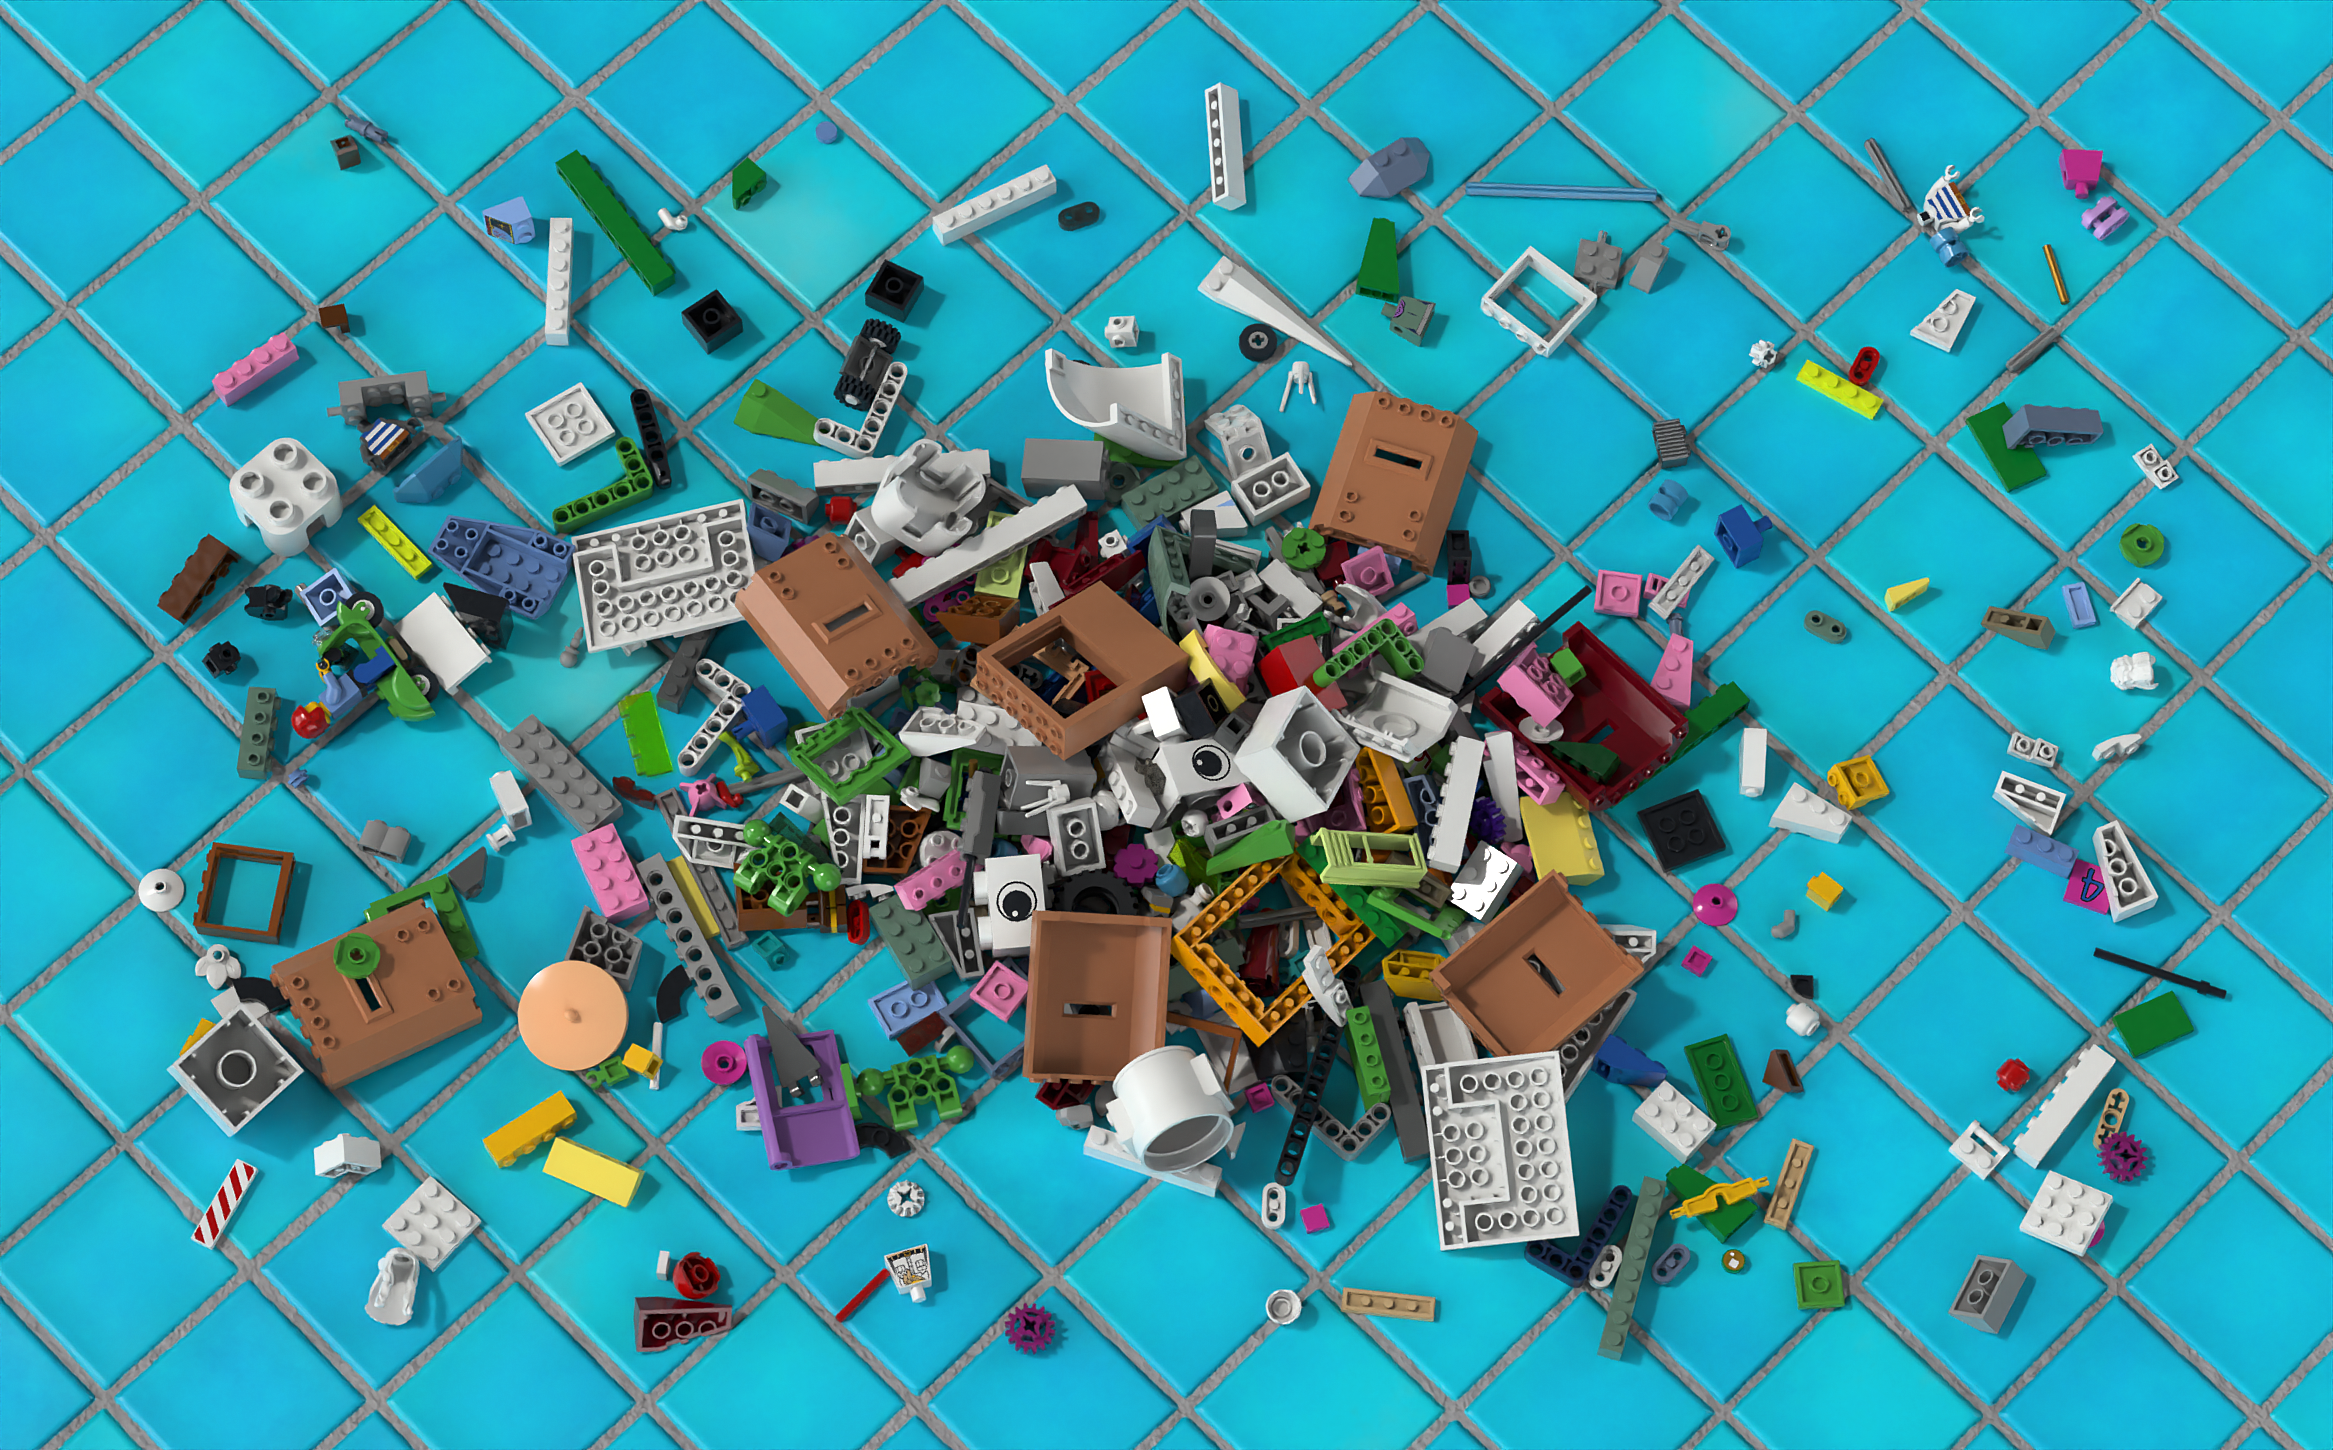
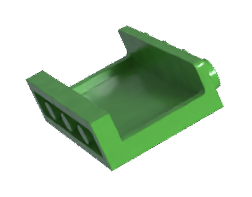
[1343,1005,1391,1113]

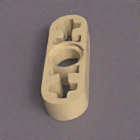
[2093,1088,2129,1152]

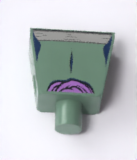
[1381,296,1436,347]

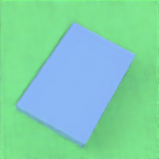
[867,980,948,1040]

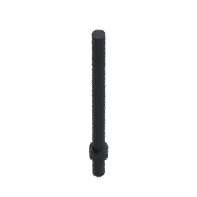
[2093,947,2227,999]

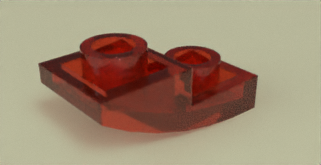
[612,776,656,811]
[896,1011,947,1057]

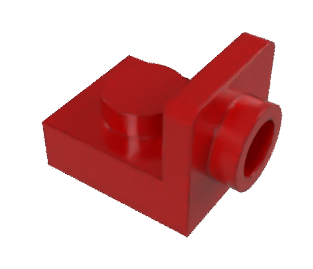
[1506,876,1535,904]

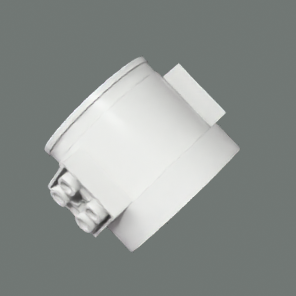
[1106,1046,1234,1174]

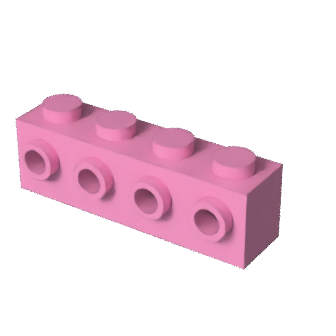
[212,332,299,407]
[1332,602,1418,679]
[1483,730,1565,805]
[894,848,985,911]

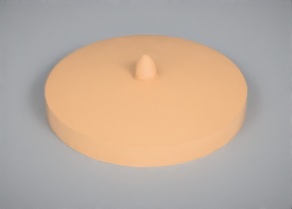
[518,960,629,1071]

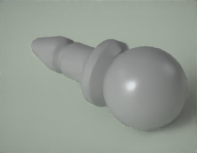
[559,627,584,668]

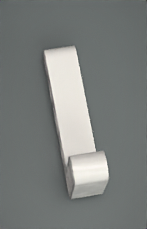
[813,362,908,460]
[678,659,751,777]

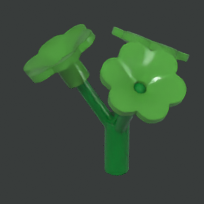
[902,664,956,712]

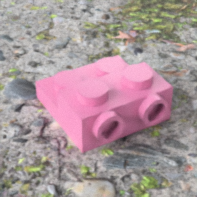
[1341,545,1395,597]

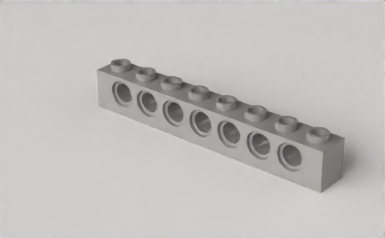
[636,852,743,1023]

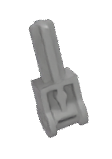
[1669,215,1731,252]

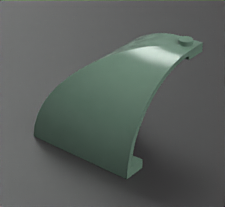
[1148,525,1257,670]

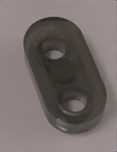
[1058,202,1100,231]

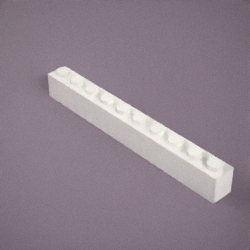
[886,484,1087,610]

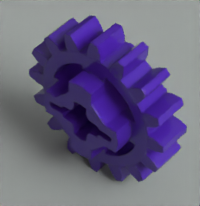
[1469,796,1507,845]

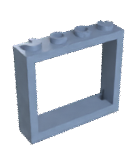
[939,957,1028,1079]

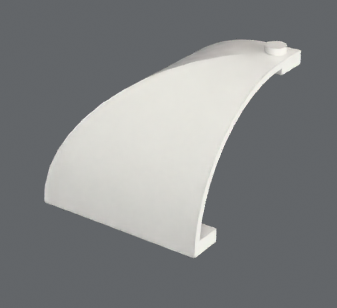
[1045,348,1187,461]

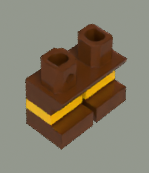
[806,884,848,933]

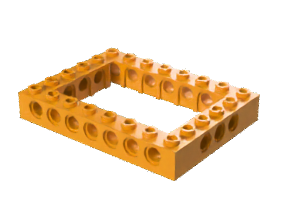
[1170,841,1376,1047]

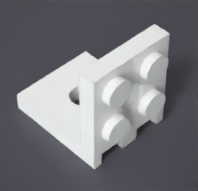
[1204,405,1273,480]

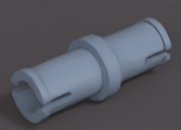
[345,114,388,144]

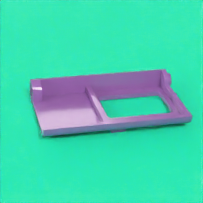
[744,1029,860,1171]

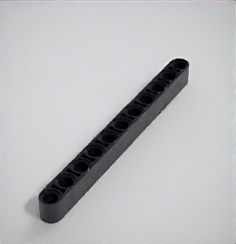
[1274,964,1361,1187]

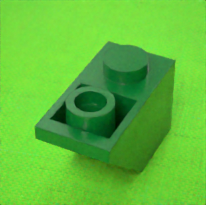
[732,157,767,210]

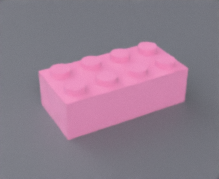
[571,823,650,925]

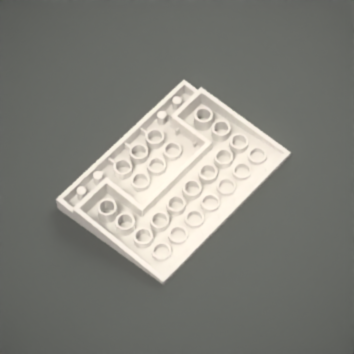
[571,499,756,654]
[1421,1051,1579,1251]

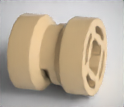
[1320,590,1346,616]

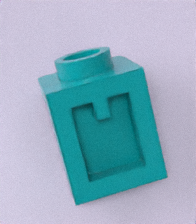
[751,931,790,971]

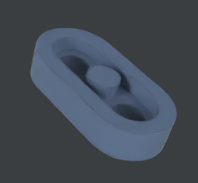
[1651,1244,1690,1285]

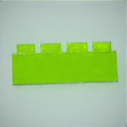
[617,691,673,778]
[1166,837,1217,905]

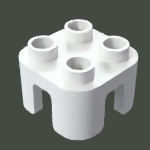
[229,438,343,557]
[871,439,986,557]

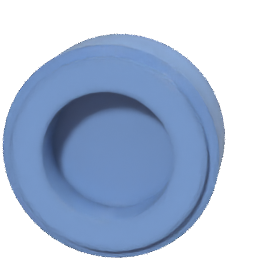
[816,121,837,144]

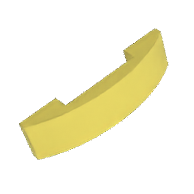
[1179,629,1246,714]

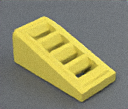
[1884,577,1930,612]

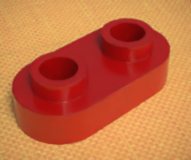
[1848,346,1880,387]
[847,900,870,945]

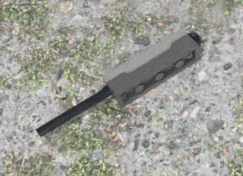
[956,767,1002,929]

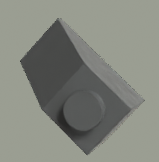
[447,846,488,900]

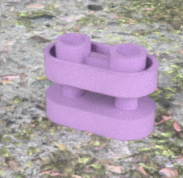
[2081,196,2130,241]

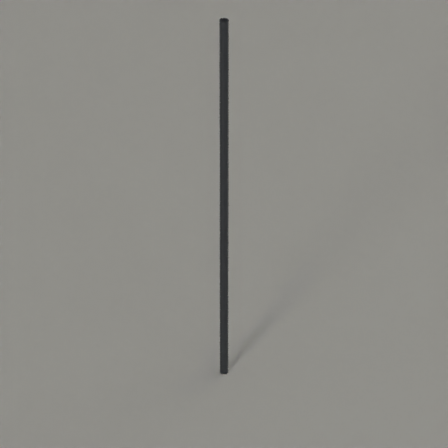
[1358,585,1592,783]

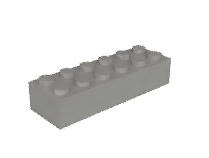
[498,714,624,835]

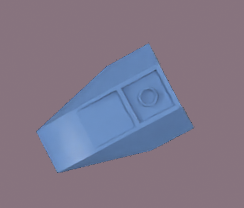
[428,515,576,620]

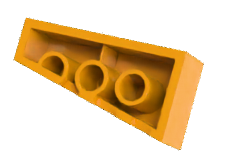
[1355,746,1418,834]

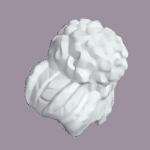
[2110,652,2158,691]

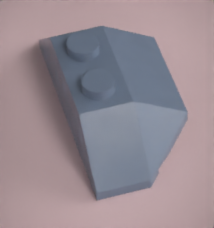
[1348,137,1430,198]

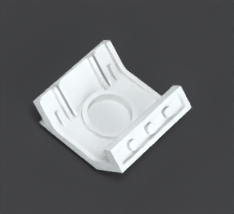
[1330,670,1459,763]

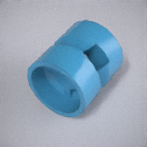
[1930,227,1969,268]
[1648,479,1688,521]

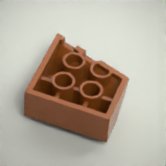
[936,595,1020,647]
[862,805,933,876]
[733,863,807,931]

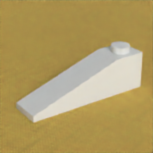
[899,706,987,757]

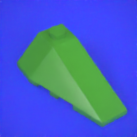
[734,379,829,447]
[1206,819,1296,876]

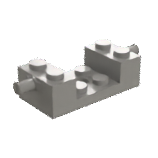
[327,370,446,426]

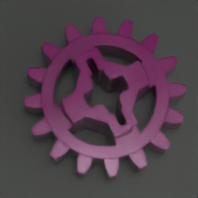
[2097,1132,2148,1182]
[1005,1303,1055,1354]

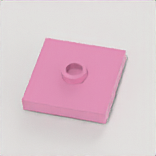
[1594,569,1642,618]
[969,960,1028,1023]

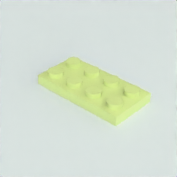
[974,511,1028,599]

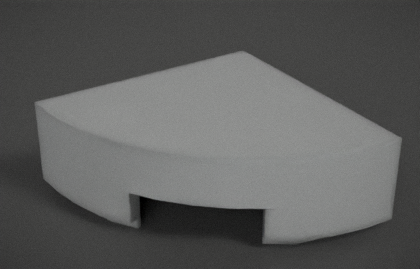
[934,1026,956,1053]

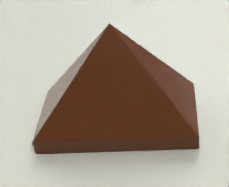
[1762,1049,1804,1093]

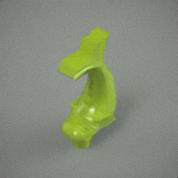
[718,730,760,783]

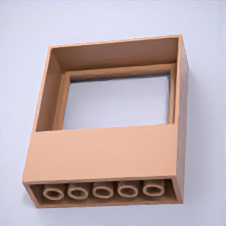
[976,580,1189,761]

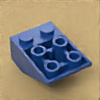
[1591,1034,1668,1088]

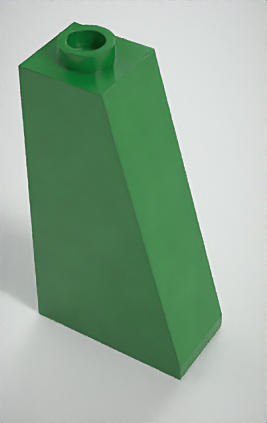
[1355,217,1399,303]
[1666,1163,1758,1244]

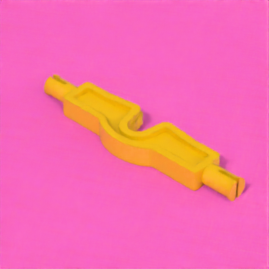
[1670,1176,1769,1220]

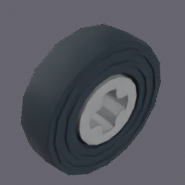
[1239,323,1277,362]

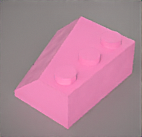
[1497,641,1574,728]

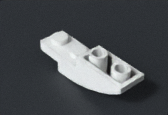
[1302,945,1354,1027]

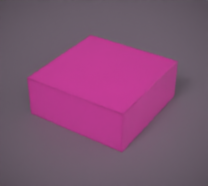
[1446,584,1470,609]
[1681,945,1713,977]
[1244,1082,1275,1114]
[1300,1204,1330,1234]

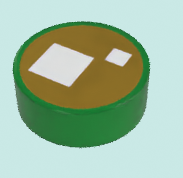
[1721,1249,1745,1274]

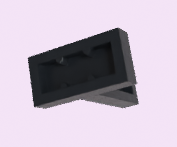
[1446,530,1472,585]

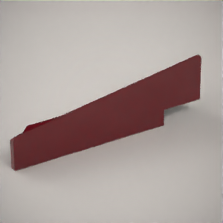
[1066,511,1098,597]
[1048,550,1146,610]

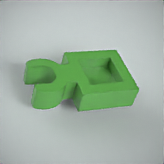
[586,1055,629,1090]

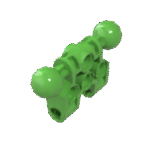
[733,819,841,917]
[857,1045,974,1132]

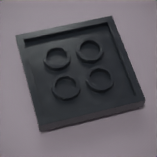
[1636,789,1726,873]

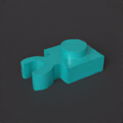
[1279,950,1309,986]

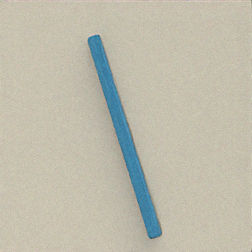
[1466,182,1657,201]

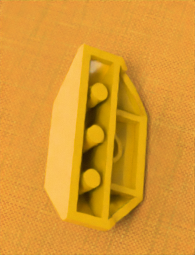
[1382,949,1446,1002]

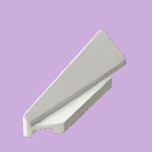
[1482,731,1523,842]

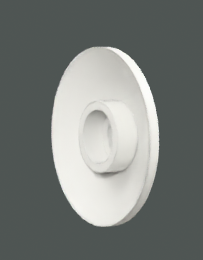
[1186,577,1230,621]
[1519,716,1563,743]
[138,869,184,912]

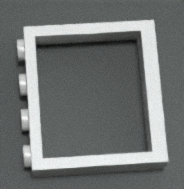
[1480,246,1598,358]

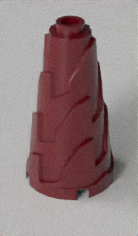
[1237,908,1280,998]

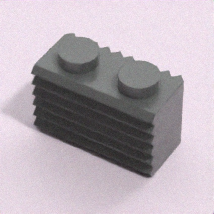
[1652,418,1691,469]

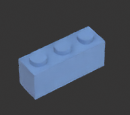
[2004,824,2079,879]

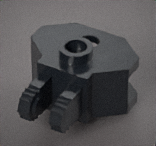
[244,584,293,621]

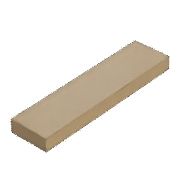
[1763,1138,1814,1230]
[1341,1287,1436,1322]

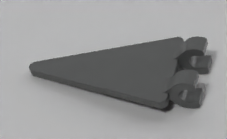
[762,1006,825,1098]

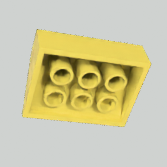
[1519,792,1605,886]

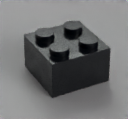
[865,259,924,323]
[681,289,743,355]
[1173,677,1230,740]

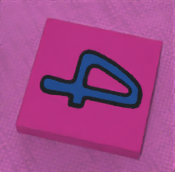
[2062,859,2109,915]

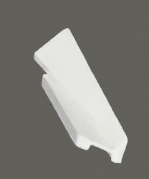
[1029,562,1083,663]

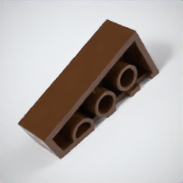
[157,533,242,625]

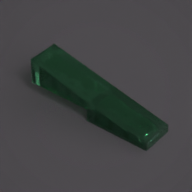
[768,812,844,875]

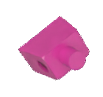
[2059,149,2103,199]

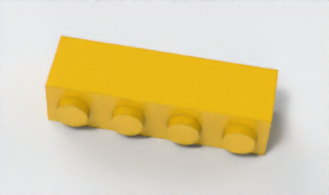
[483,1090,577,1169]

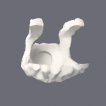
[1323,583,1387,632]
[1091,778,1127,831]
[365,1247,420,1325]

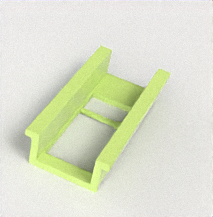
[1310,827,1428,889]

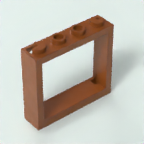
[193,842,296,945]
[1166,1010,1243,1093]

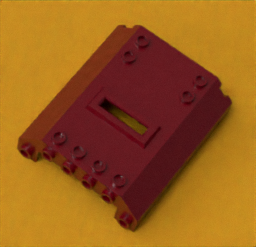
[1479,621,1689,812]

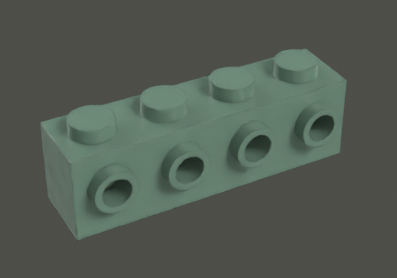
[237,687,281,780]

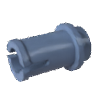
[1666,613,1684,637]

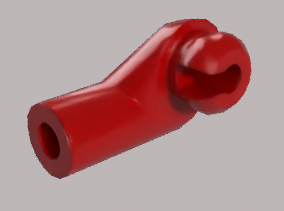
[716,781,745,808]

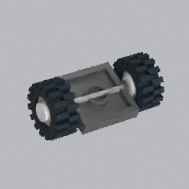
[833,318,901,411]

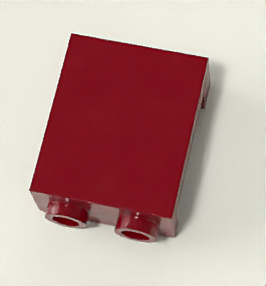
[1022,538,1092,592]

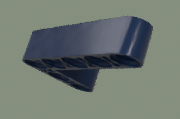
[1524,1185,1632,1288]

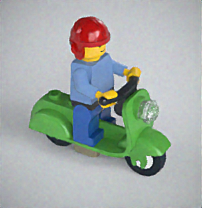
[291,592,439,739]

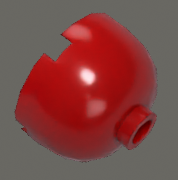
[673,1252,720,1300]

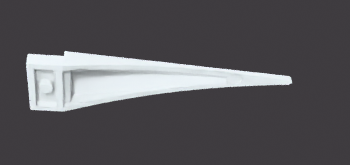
[1198,255,1352,367]

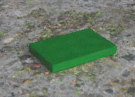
[2112,991,2194,1059]

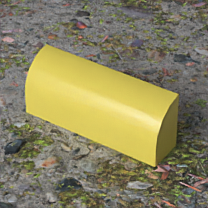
[542,1136,645,1207]

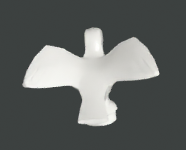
[1169,883,1214,933]

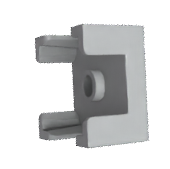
[1244,576,1291,634]

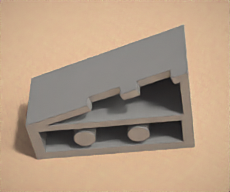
[928,908,985,982]

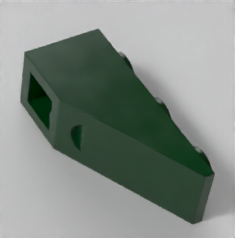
[1548,741,1622,784]

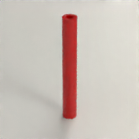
[835,1268,890,1323]

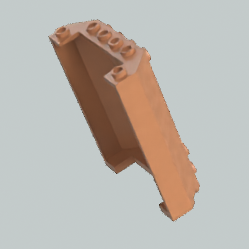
[1308,391,1479,576]
[735,532,939,722]
[1429,869,1645,1057]
[269,899,483,1091]
[1022,910,1172,1085]

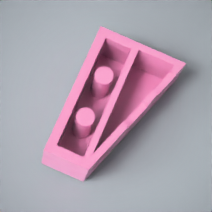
[1650,633,1693,714]

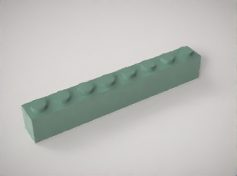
[1597,1176,1667,1361]

